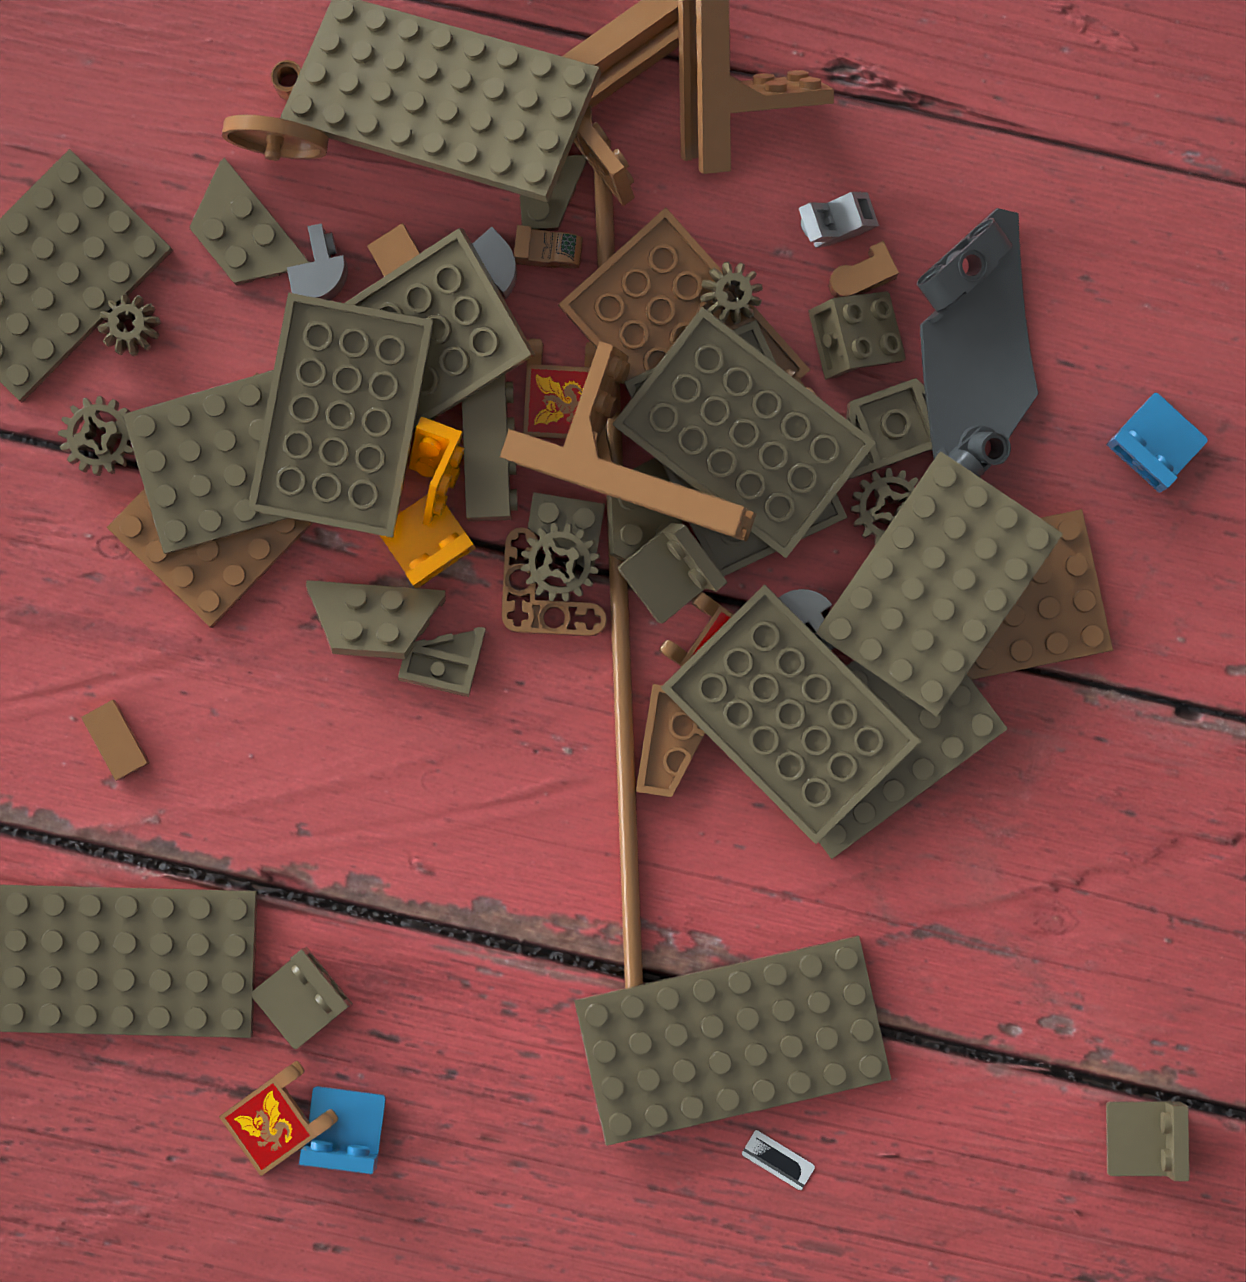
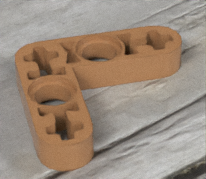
[502,527,607,636]

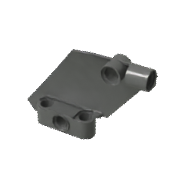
[916,208,1039,477]

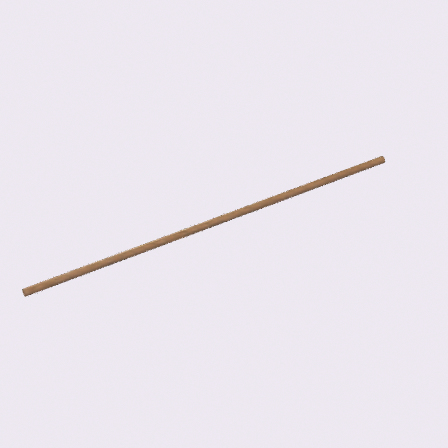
[594,139,643,988]

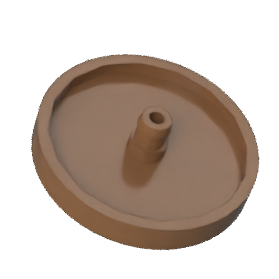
[222,115,329,161]

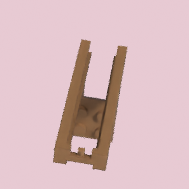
[562,0,679,206]
[678,0,834,174]
[500,341,756,542]

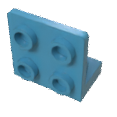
[1106,393,1208,493]
[299,1086,386,1174]

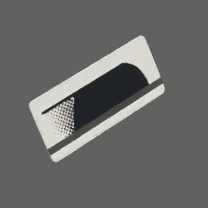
[742,1130,815,1190]

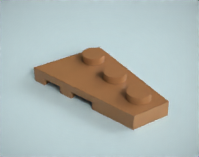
[636,684,705,797]

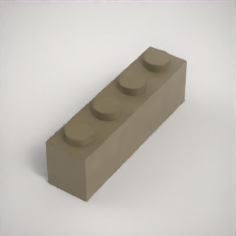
[462,375,518,522]

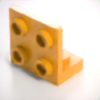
[409,416,465,526]
[380,494,476,589]

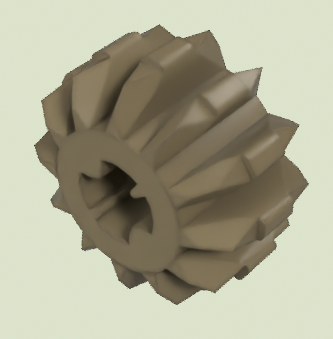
[700,262,763,324]
[98,294,161,356]

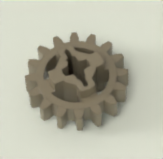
[58,396,135,476]
[850,468,918,545]
[521,523,600,602]

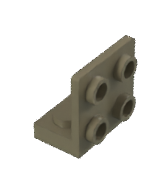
[808,292,906,379]
[618,522,727,624]
[252,947,353,1049]
[1106,1101,1189,1181]

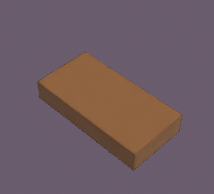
[81,700,149,781]

